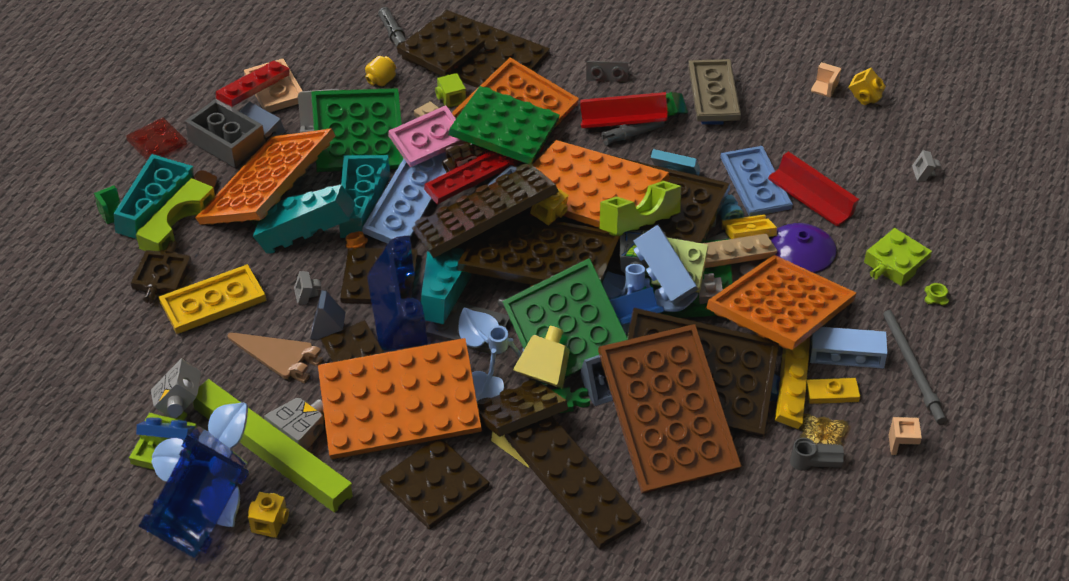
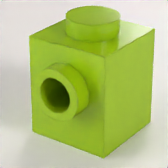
[435,73,466,108]

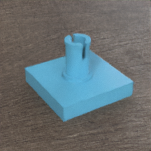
[651,149,701,176]

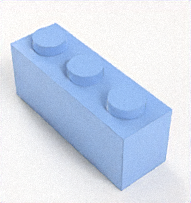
[633,225,699,305]
[810,327,887,368]

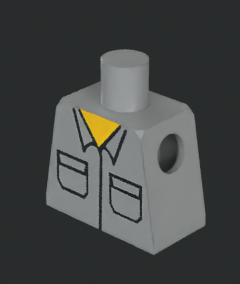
[151,358,201,419]
[264,398,324,450]

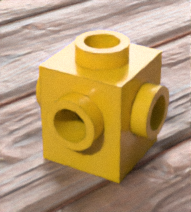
[848,68,886,105]
[530,188,569,226]
[248,492,289,538]

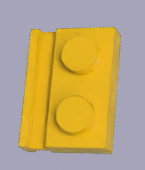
[722,214,777,239]

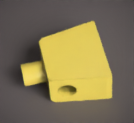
[514,326,569,389]

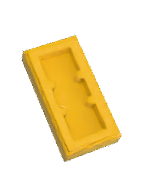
[806,378,860,404]

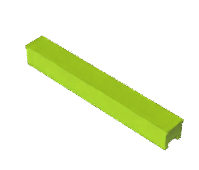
[192,379,353,513]

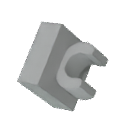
[912,150,942,181]
[294,271,322,305]
[698,273,723,304]

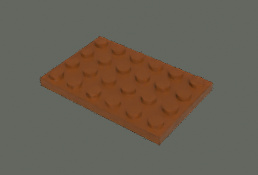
[598,324,741,494]

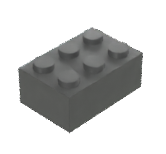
[185,99,265,167]

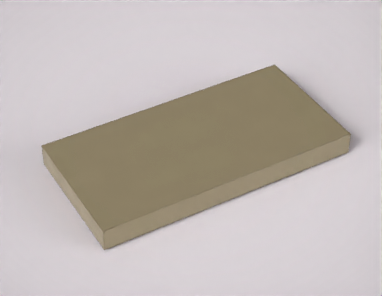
[688,59,741,122]

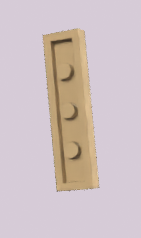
[702,234,777,268]

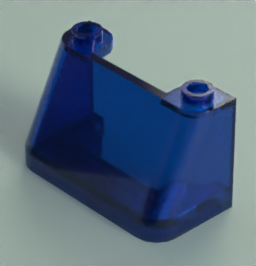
[367,235,428,351]
[139,426,250,558]

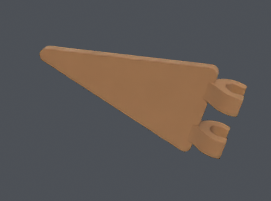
[227,333,323,383]

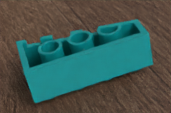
[114,154,194,239]
[339,155,390,238]
[253,184,355,254]
[420,248,472,324]

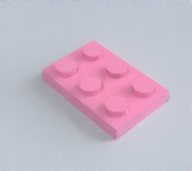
[388,105,466,167]

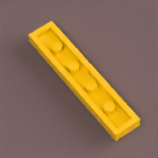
[775,336,811,429]

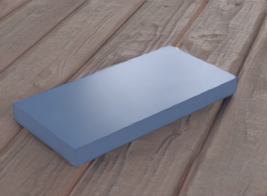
[720,146,793,217]

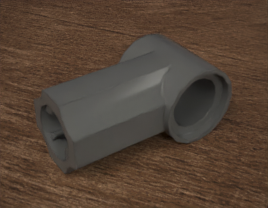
[790,438,844,471]

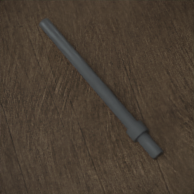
[883,310,946,424]

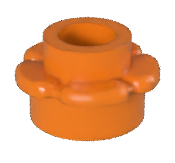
[346,231,368,249]

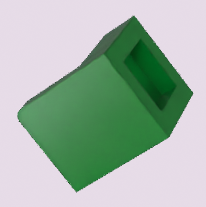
[666,92,688,118]
[94,185,121,224]

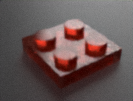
[126,117,187,160]

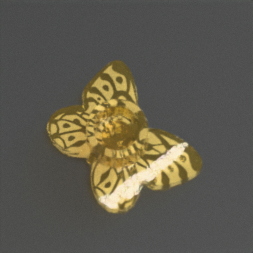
[800,414,848,445]

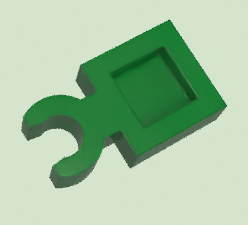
[551,387,590,413]

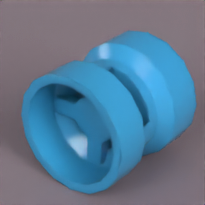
[718,195,744,220]

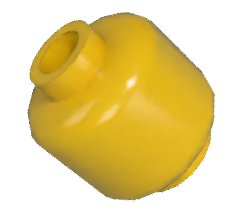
[365,56,396,87]

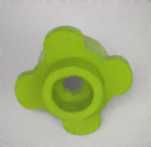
[924,283,949,305]

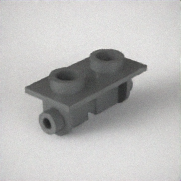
[586,61,628,82]

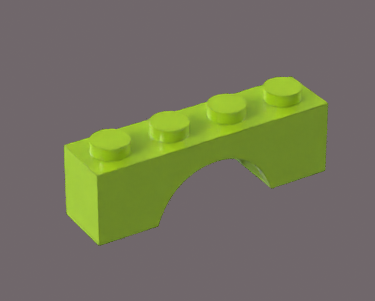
[136,178,215,251]
[600,181,681,236]

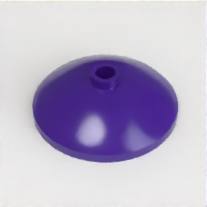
[769,223,836,273]

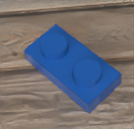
[136,417,195,440]

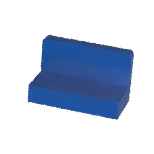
[610,287,665,325]

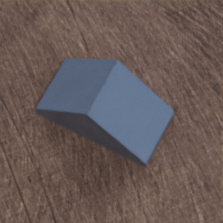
[310,290,346,340]
[579,355,613,406]

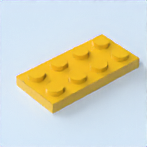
[159,264,266,334]

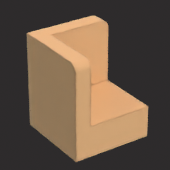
[811,62,841,98]
[889,417,922,455]

